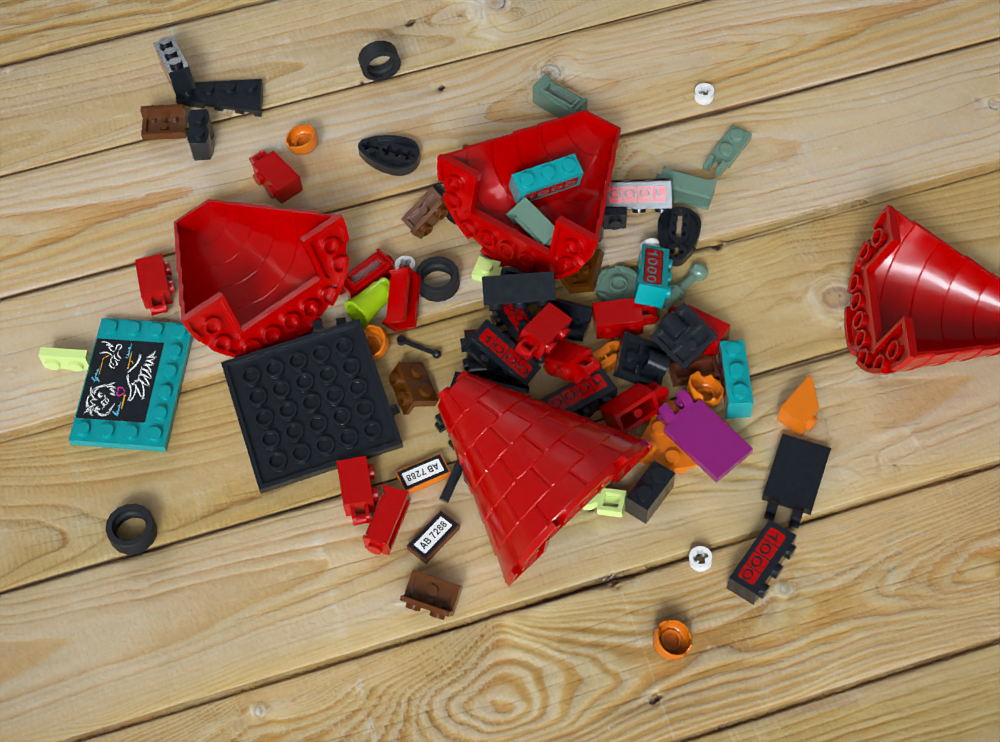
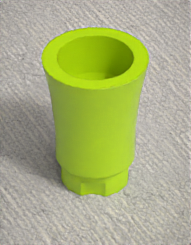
[344,277,390,327]

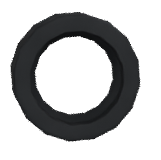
[358,40,401,81]
[416,256,460,302]
[105,504,157,555]

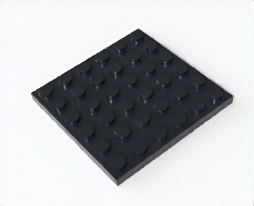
[221,318,403,494]

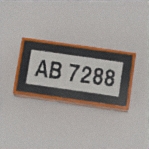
[395,453,451,494]

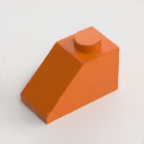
[777,375,819,436]

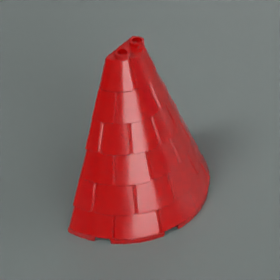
[437,110,621,280]
[174,199,350,357]
[844,205,1000,375]
[437,370,653,586]

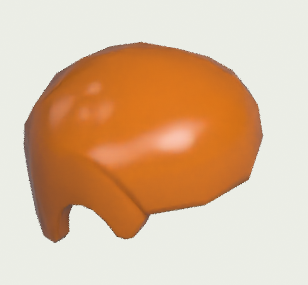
[285,124,319,156]
[363,324,390,361]
[686,371,724,408]
[652,619,693,660]

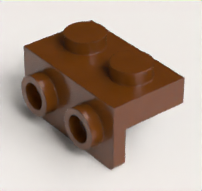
[140,104,188,140]
[401,187,449,239]
[560,249,604,294]
[389,362,439,415]
[400,570,463,620]

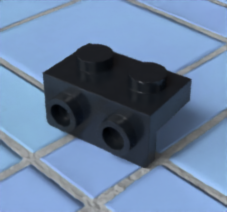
[551,298,593,342]

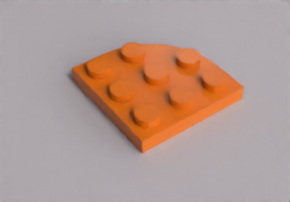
[640,398,730,473]

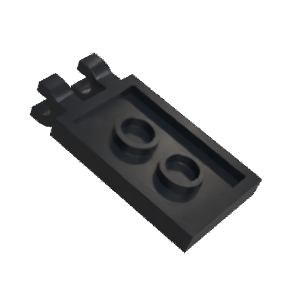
[761,434,831,529]

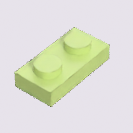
[38,347,91,372]

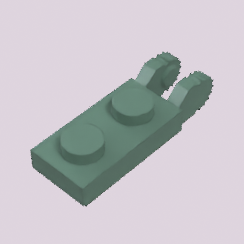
[703,125,752,177]

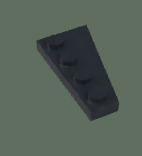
[176,79,263,117]

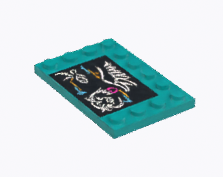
[69,318,193,452]

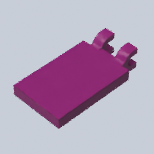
[657,389,753,483]

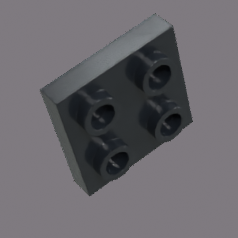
[650,302,719,371]
[613,331,670,386]

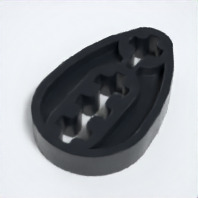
[358,135,420,176]
[657,206,701,267]

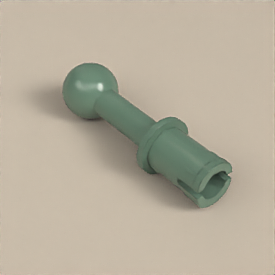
[660,263,708,311]

